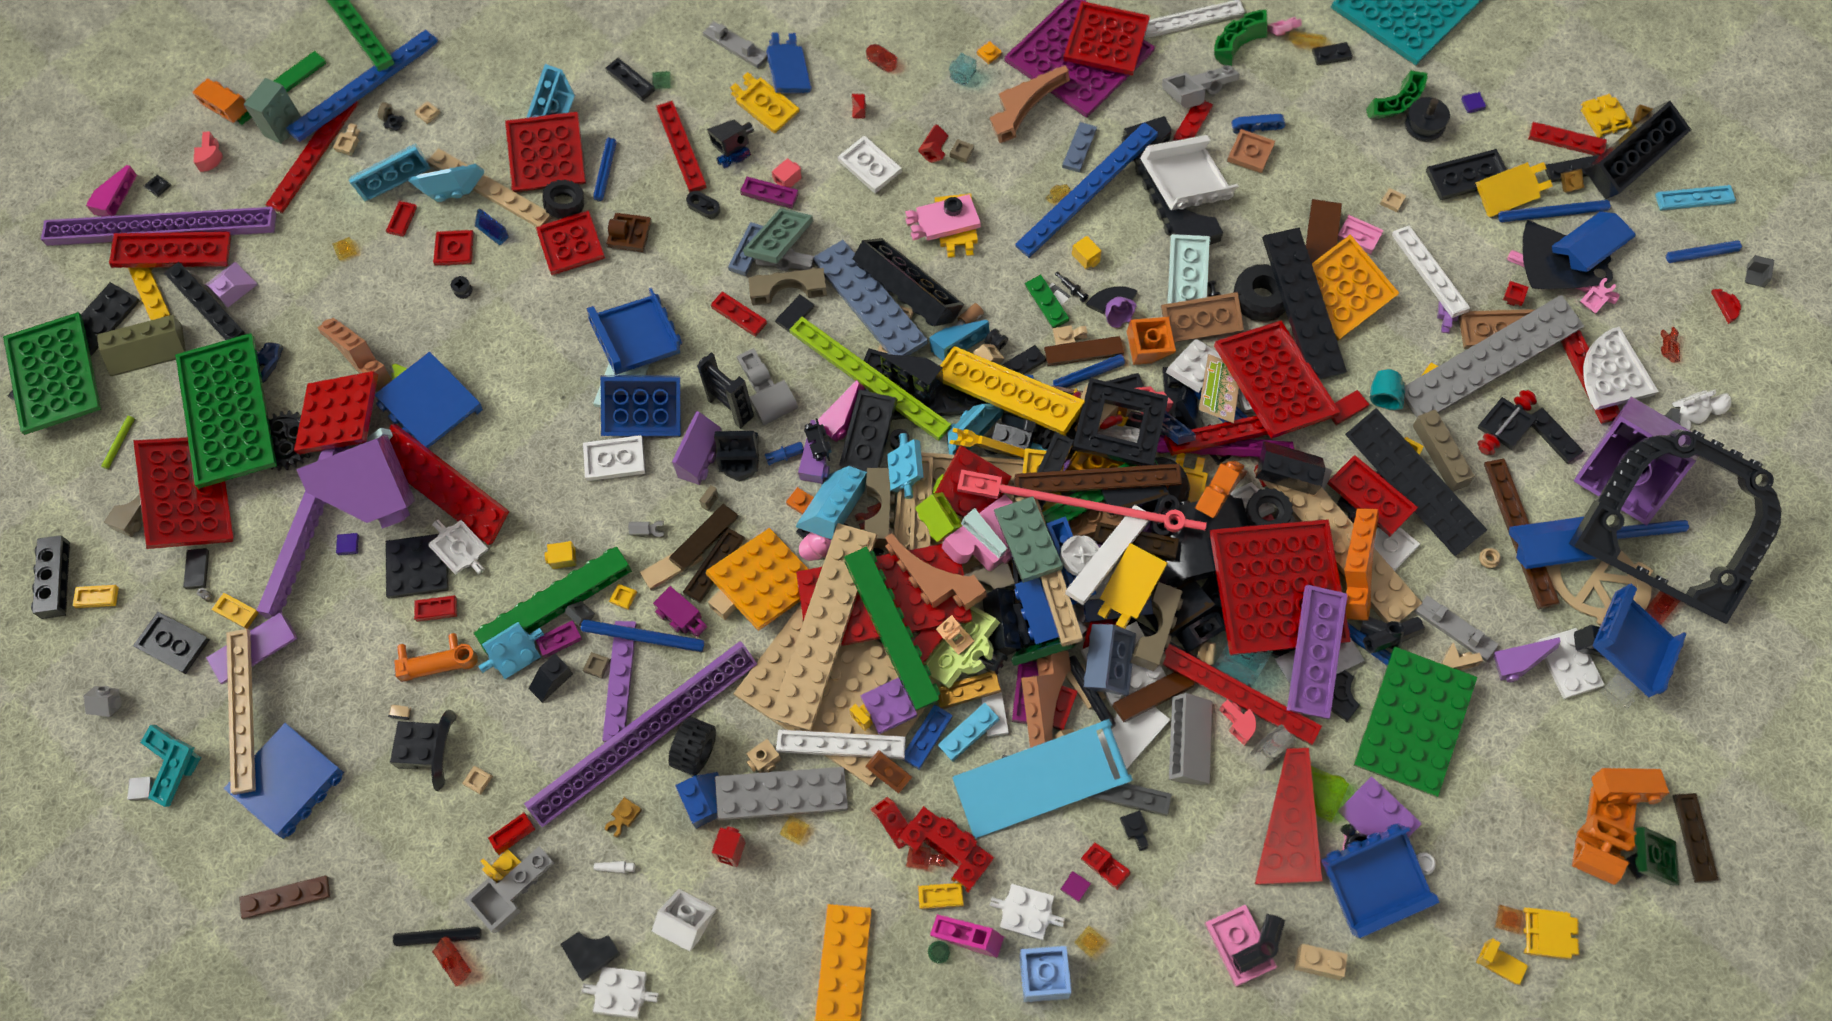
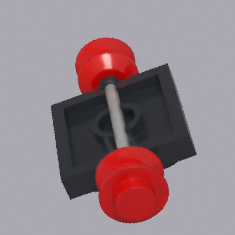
[1477,390,1537,455]

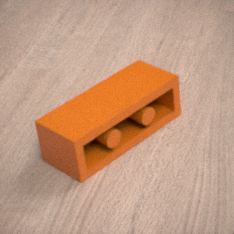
[192,78,247,123]
[1591,768,1669,804]

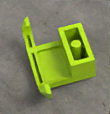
[915,474,963,542]

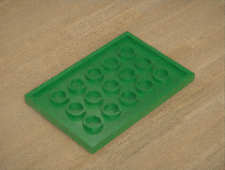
[3,312,101,435]
[1353,647,1478,797]

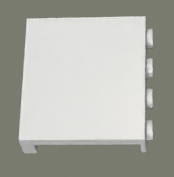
[1140,135,1238,210]

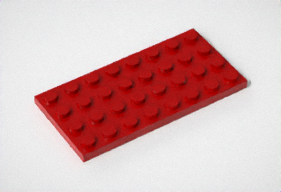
[796,544,973,646]

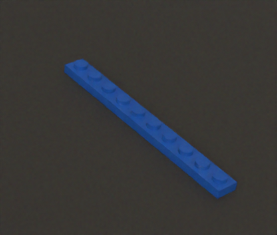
[286,29,438,142]
[1015,122,1158,258]

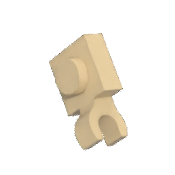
[333,123,360,156]
[1053,325,1087,345]

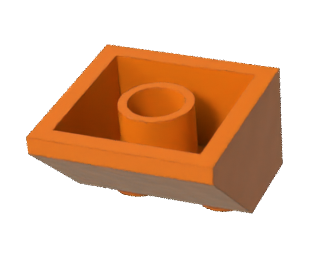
[1127,317,1176,365]

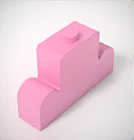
[941,494,1013,571]

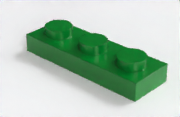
[1024,274,1069,329]

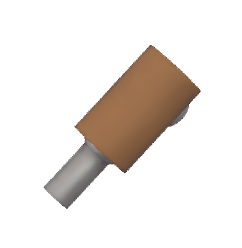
[954,303,984,326]

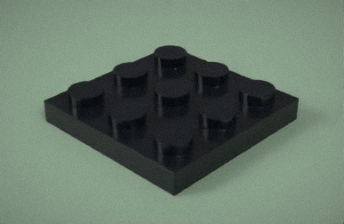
[385,534,448,599]

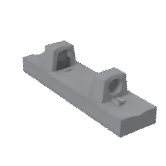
[703,21,768,69]
[1414,595,1499,662]

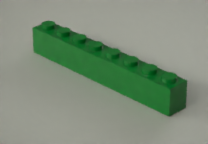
[474,546,632,655]
[843,546,940,711]

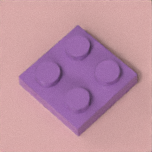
[860,677,917,734]

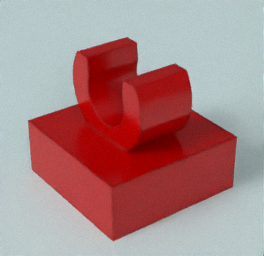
[1503,281,1529,306]

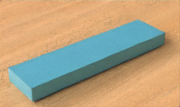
[1655,185,1736,210]

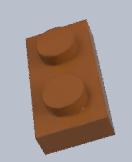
[865,750,912,794]

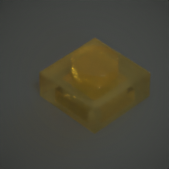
[1046,184,1071,203]
[332,237,357,261]
[780,815,809,845]
[1074,925,1106,958]

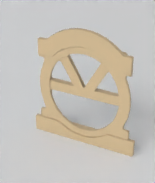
[1546,516,1653,626]

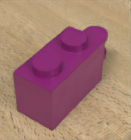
[653,586,708,638]

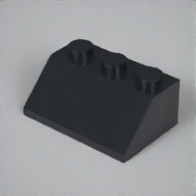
[1255,441,1326,495]

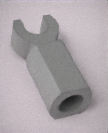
[628,520,665,537]

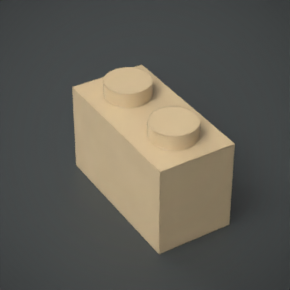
[1294,944,1348,980]

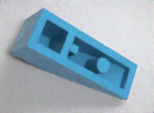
[929,320,990,361]

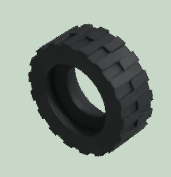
[542,179,584,219]
[1245,488,1293,526]

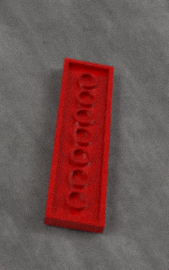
[389,424,510,545]

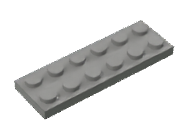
[715,767,848,821]

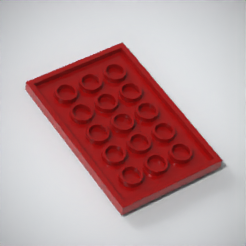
[1213,321,1340,439]
[133,437,234,549]

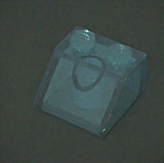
[1213,643,1273,687]

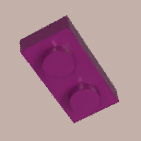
[536,620,582,658]

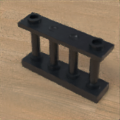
[697,352,754,429]

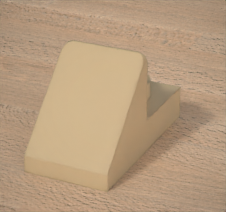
[1441,643,1483,670]

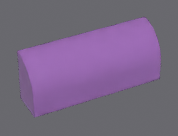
[206,613,298,685]

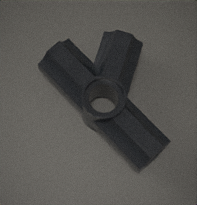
[1360,617,1425,654]

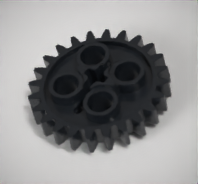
[269,410,310,471]

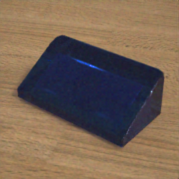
[475,209,509,246]

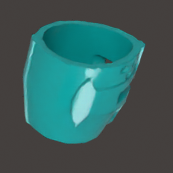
[1370,369,1405,410]

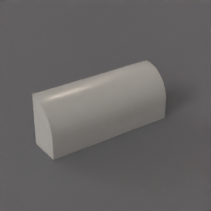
[1169,693,1212,785]

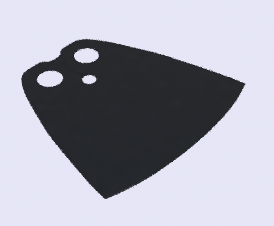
[1522,220,1613,289]

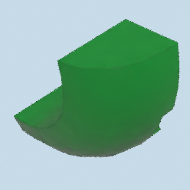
[1214,9,1267,66]
[1366,70,1428,119]

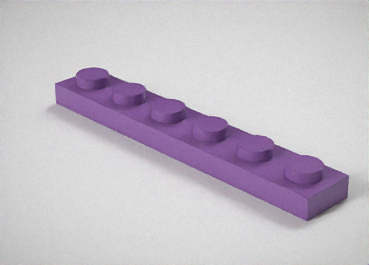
[602,621,637,742]

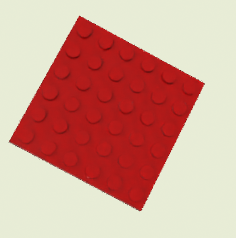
[1209,519,1351,655]

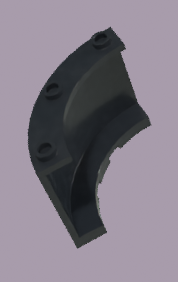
[1151,495,1250,588]

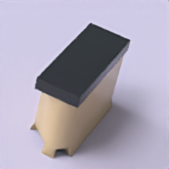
[388,705,411,720]

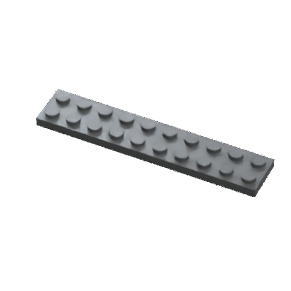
[1404,295,1584,417]

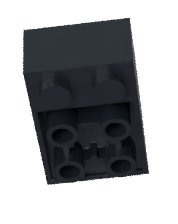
[880,354,943,403]

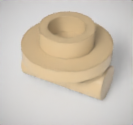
[1198,642,1217,665]

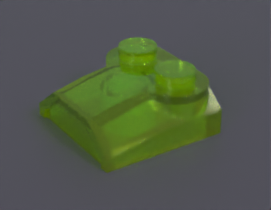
[1311,766,1349,823]

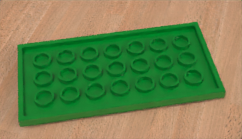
[175,333,277,489]

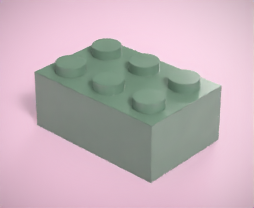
[244,78,301,144]

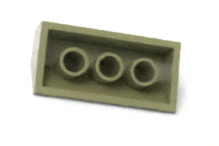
[97,315,186,376]

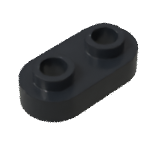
[686,191,720,219]
[1150,495,1180,535]

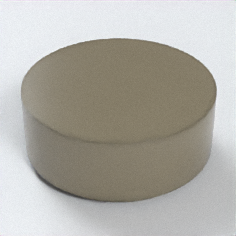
[377,102,393,121]

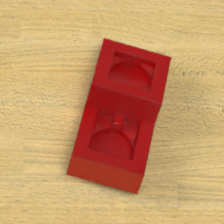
[1081,842,1131,890]

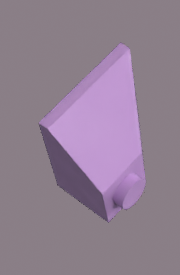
[205,262,258,308]

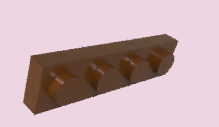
[239,875,330,919]

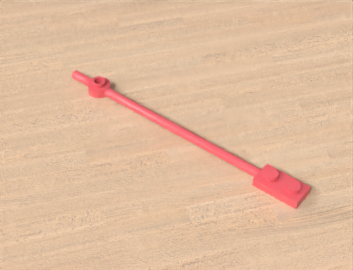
[957,470,1206,532]

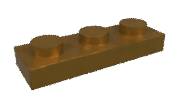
[938,672,1002,709]

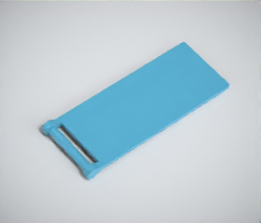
[953,719,1133,838]

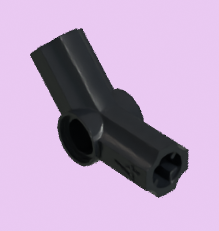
[1231,914,1286,974]

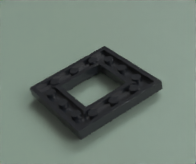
[1072,378,1169,466]

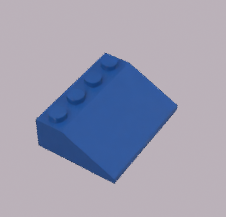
[600,375,680,436]

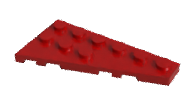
[1255,748,1322,884]

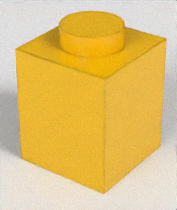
[1072,236,1102,269]
[544,541,577,569]

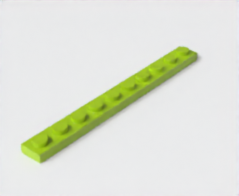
[789,317,951,441]

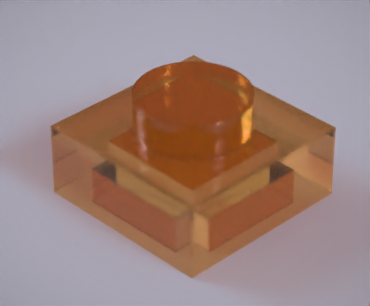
[1495,905,1523,934]

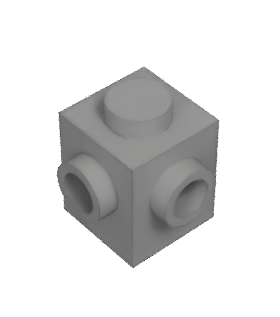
[84,686,122,717]

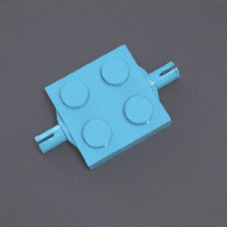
[887,433,924,499]
[478,622,544,679]

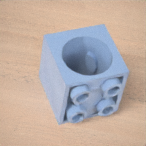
[1020,946,1071,1002]

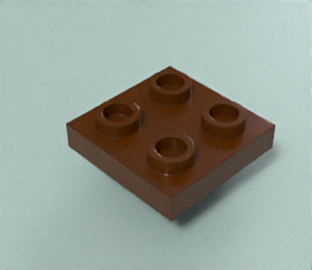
[606,213,652,252]

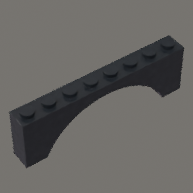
[1121,116,1223,245]

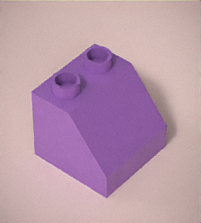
[1574,396,1698,525]
[296,435,415,529]

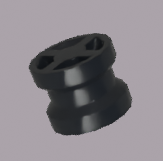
[450,276,473,299]
[984,328,1008,351]
[890,429,910,450]

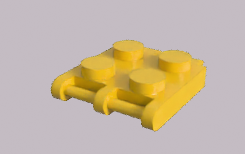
[1581,94,1632,138]
[1523,908,1579,960]

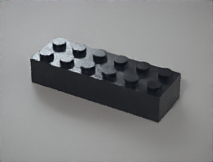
[1584,100,1691,200]
[852,238,964,326]

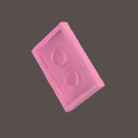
[1205,904,1277,987]

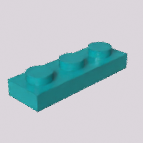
[140,724,202,776]
[148,739,195,807]

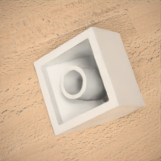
[652,889,717,951]

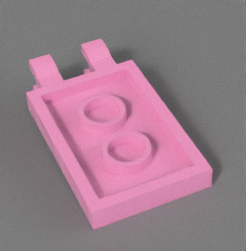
[905,194,981,241]

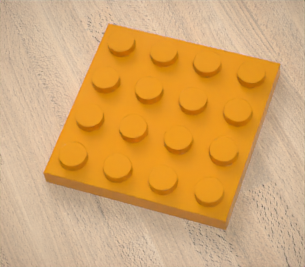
[1312,234,1399,341]
[706,528,808,631]

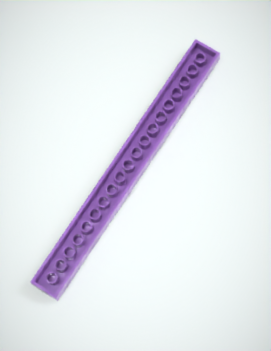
[41,207,277,246]
[257,446,349,619]
[524,641,757,827]

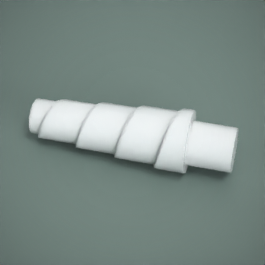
[594,861,635,874]

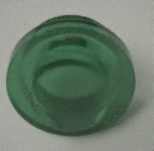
[928,941,950,964]

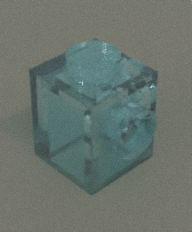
[949,53,976,86]

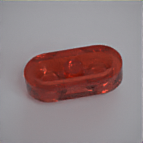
[866,44,898,72]

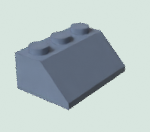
[1084,624,1136,696]

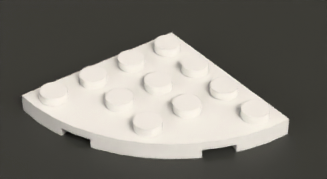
[1583,327,1659,410]

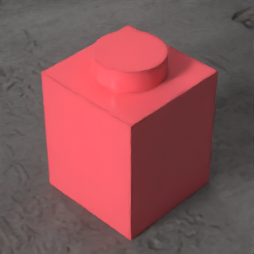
[772,158,802,188]

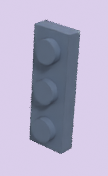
[1062,122,1097,173]
[728,222,763,276]

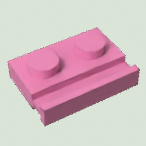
[1338,215,1384,255]

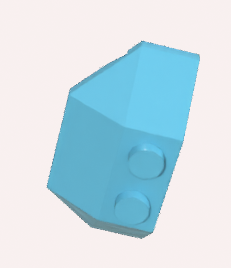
[526,64,575,118]
[408,164,484,202]
[947,404,1004,455]

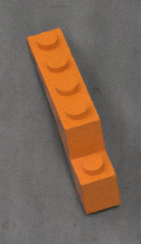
[1195,460,1247,518]
[1344,509,1379,621]

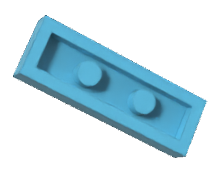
[938,703,1000,762]

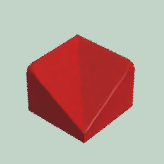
[852,94,866,119]

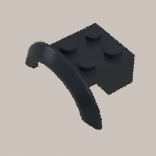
[390,710,457,791]

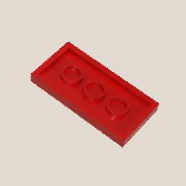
[1327,455,1418,537]

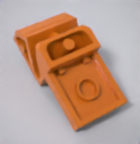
[1572,786,1637,885]

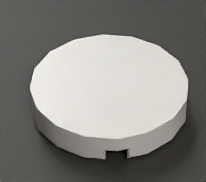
[1060,535,1100,576]

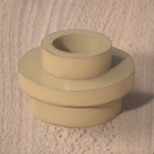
[1479,548,1501,568]

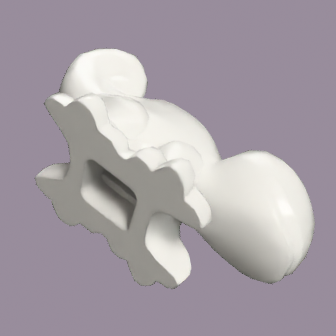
[1672,389,1731,430]

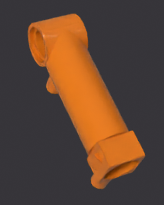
[394,633,478,682]

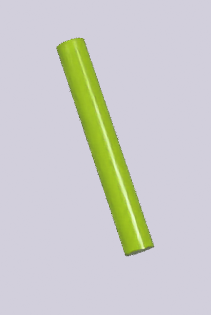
[101,416,135,470]

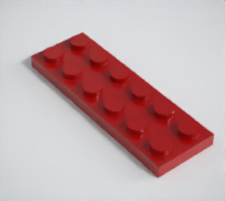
[109,232,231,268]

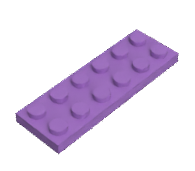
[1287,585,1347,719]

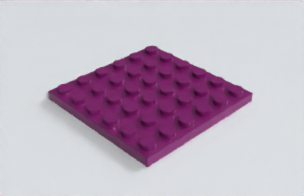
[1004,0,1155,118]

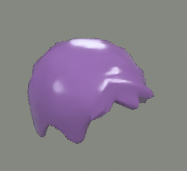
[1106,297,1137,328]

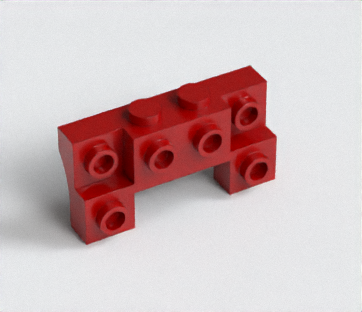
[898,806,994,893]

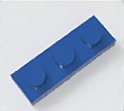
[901,704,953,770]

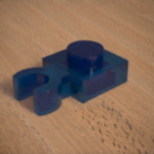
[717,147,751,169]

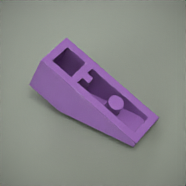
[798,420,830,484]
[1494,637,1561,682]

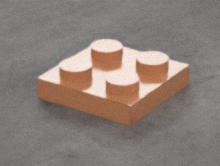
[1227,129,1275,173]

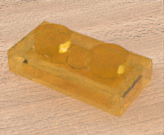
[1288,30,1326,47]

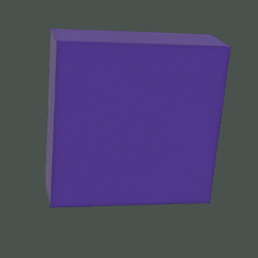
[1461,92,1486,113]
[336,533,359,555]

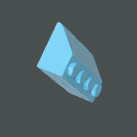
[349,143,431,201]
[796,466,867,540]

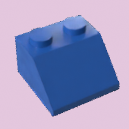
[675,772,719,829]

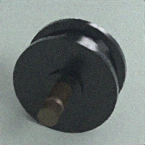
[1405,97,1450,141]

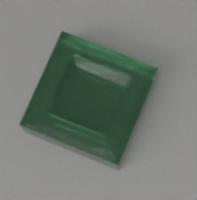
[652,71,671,89]

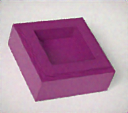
[1060,871,1091,903]

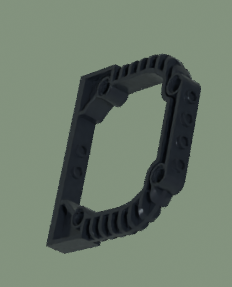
[1569,429,1782,624]

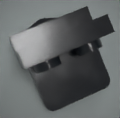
[714,431,759,482]

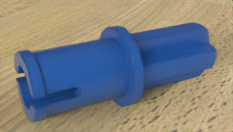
[765,442,804,466]

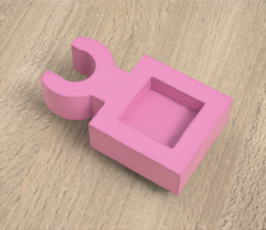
[1267,17,1302,36]
[1579,278,1616,313]

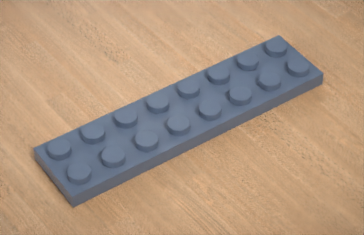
[813,240,928,356]

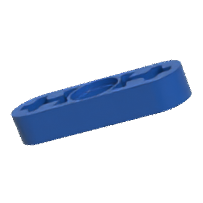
[1231,114,1286,134]

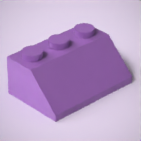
[672,411,722,485]
[1338,776,1422,838]

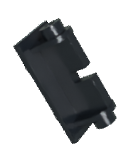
[804,418,832,461]

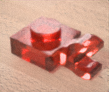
[1661,327,1680,363]
[906,846,946,871]

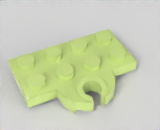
[923,606,1000,689]

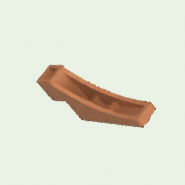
[989,65,1070,143]
[317,318,392,393]
[885,533,987,611]
[1021,651,1071,748]

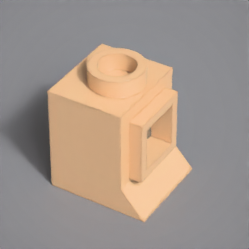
[936,615,974,655]

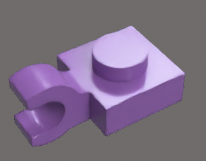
[1437,301,1459,334]

